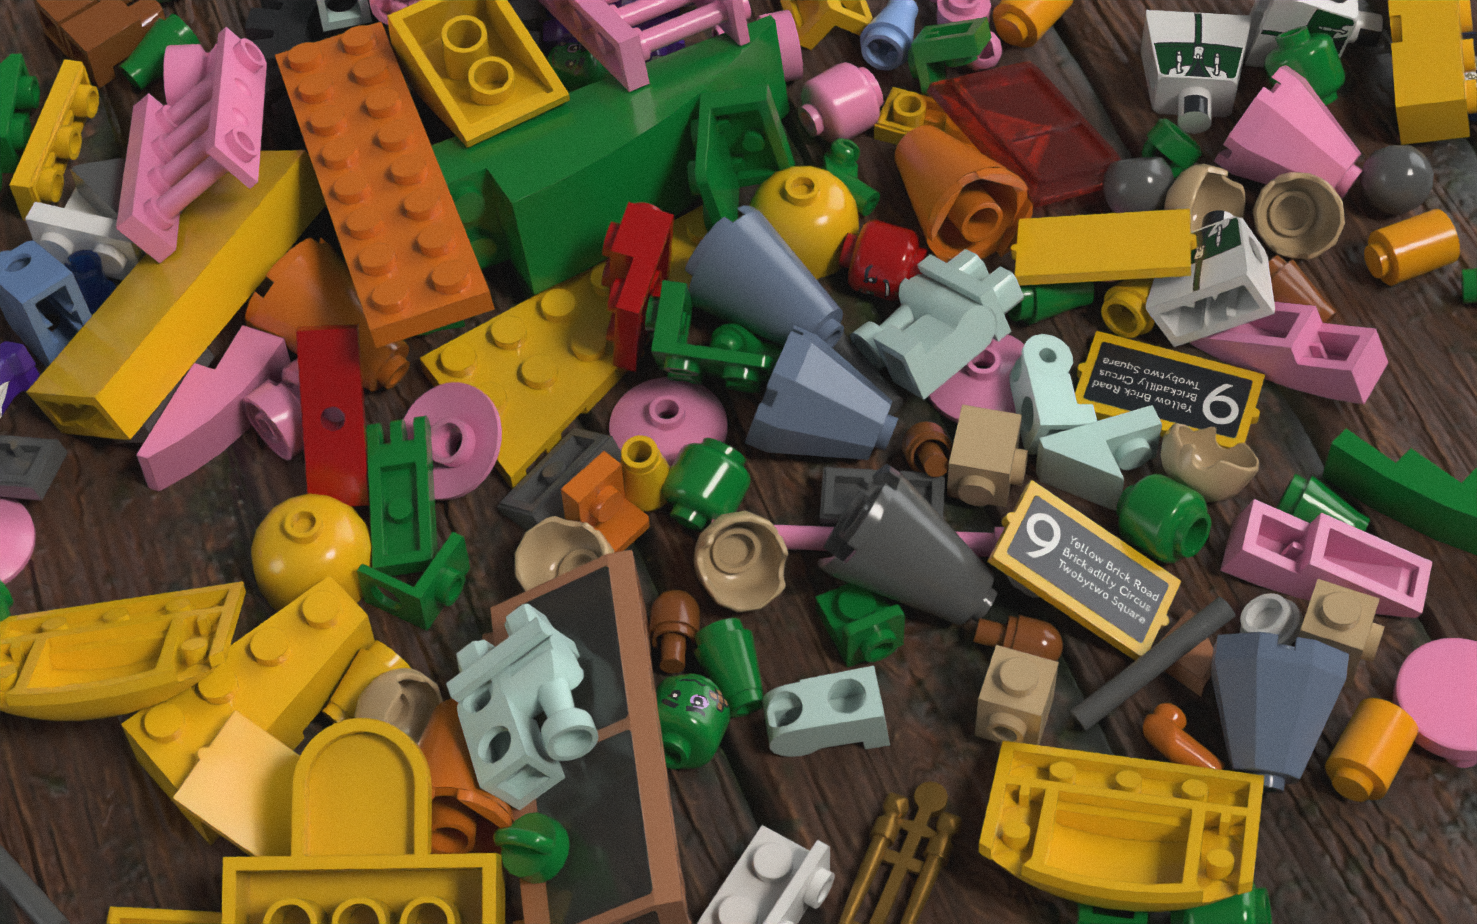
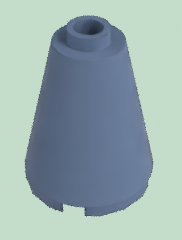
[685,205,844,348]

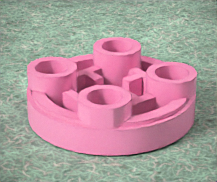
[1392,638,1477,768]

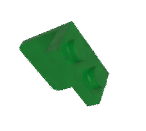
[687,84,795,232]
[645,280,775,393]

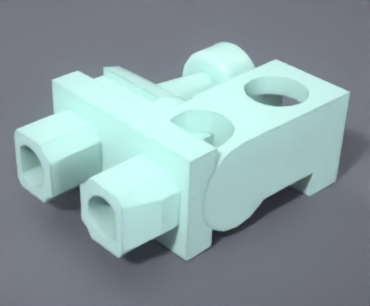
[850,249,1024,400]
[446,604,599,811]

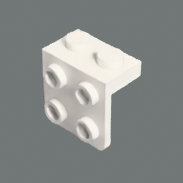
[25,187,186,280]

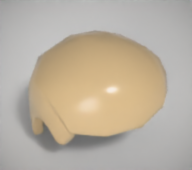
[1164,164,1245,231]
[1253,172,1345,260]
[1161,423,1259,503]
[694,511,788,613]
[515,516,614,613]
[354,668,443,744]

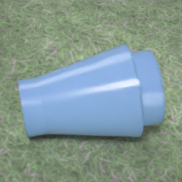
[860,0,918,70]

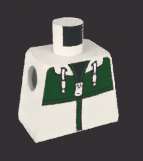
[1245,0,1383,67]
[1141,10,1251,134]
[1146,210,1275,347]

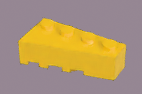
[1388,0,1477,145]
[121,575,375,846]

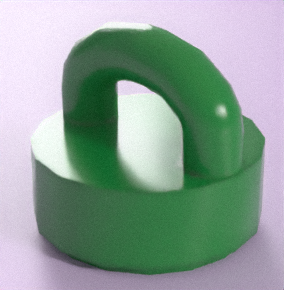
[1141,118,1202,179]
[493,812,570,884]

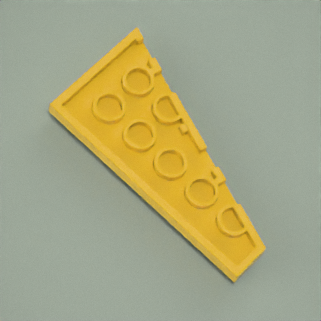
[420,205,708,490]

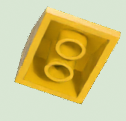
[387,0,570,148]

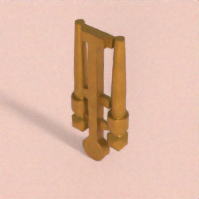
[838,781,962,924]

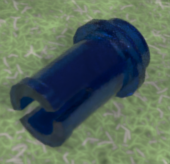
[64,250,116,315]

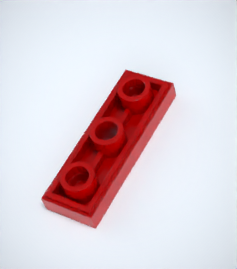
[296,324,370,506]

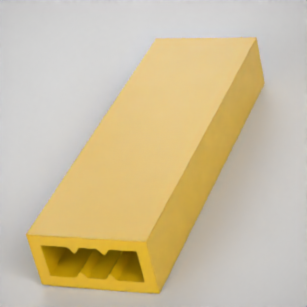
[26,150,326,440]

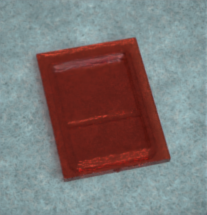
[927,61,1122,208]

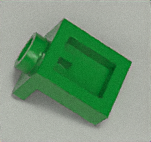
[908,17,992,95]
[815,583,905,668]

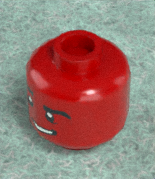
[839,220,928,302]

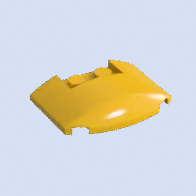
[0,581,246,721]
[979,741,1264,912]

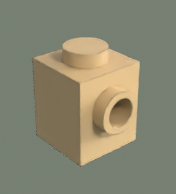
[947,404,1028,507]
[1298,579,1385,688]
[975,645,1059,745]

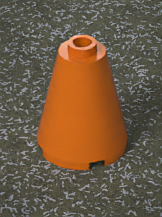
[894,125,1033,263]
[245,237,410,391]
[417,699,514,855]

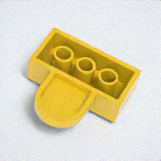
[221,718,505,924]

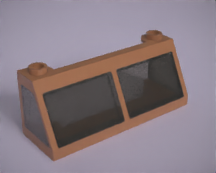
[482,550,692,924]

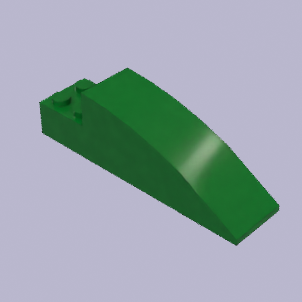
[432,15,790,295]

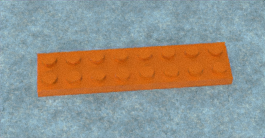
[275,21,495,348]

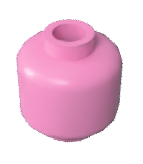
[798,62,884,144]

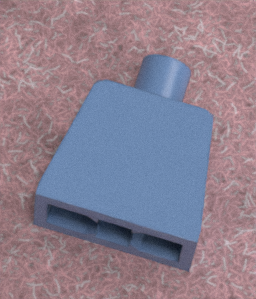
[0,240,92,368]

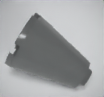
[818,464,997,625]

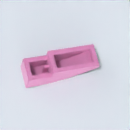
[1190,302,1388,405]
[137,325,291,491]
[1220,499,1432,618]

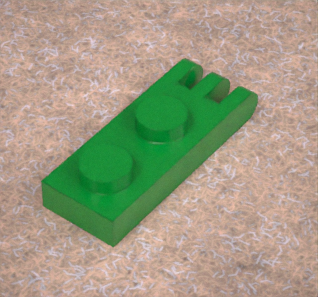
[366,415,438,576]

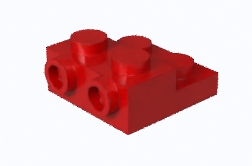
[601,202,674,372]

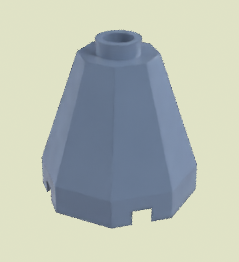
[745,325,898,460]
[1210,632,1349,794]

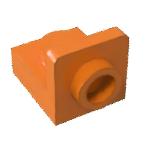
[561,451,650,553]

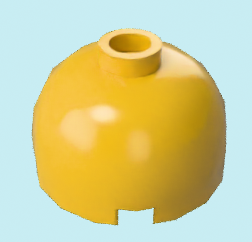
[749,166,859,279]
[251,494,372,611]

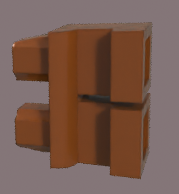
[33,0,165,89]

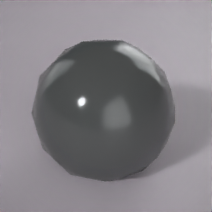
[1360,145,1434,215]
[1102,157,1174,213]

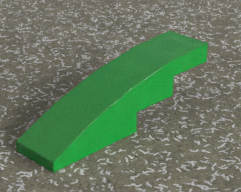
[1322,429,1477,555]

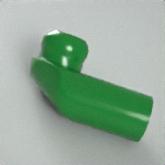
[822,138,880,216]
[709,323,783,366]

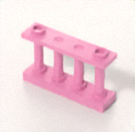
[539,0,751,92]
[116,27,267,263]

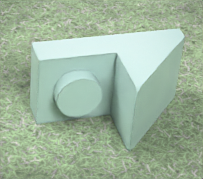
[1036,405,1162,510]

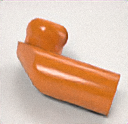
[1143,703,1225,770]

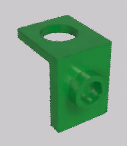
[356,532,470,631]

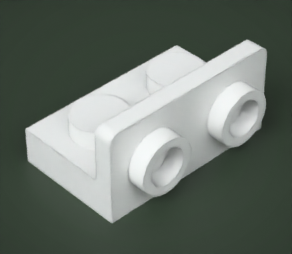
[697,825,835,924]

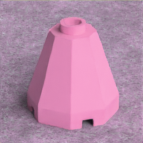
[1214,65,1363,198]

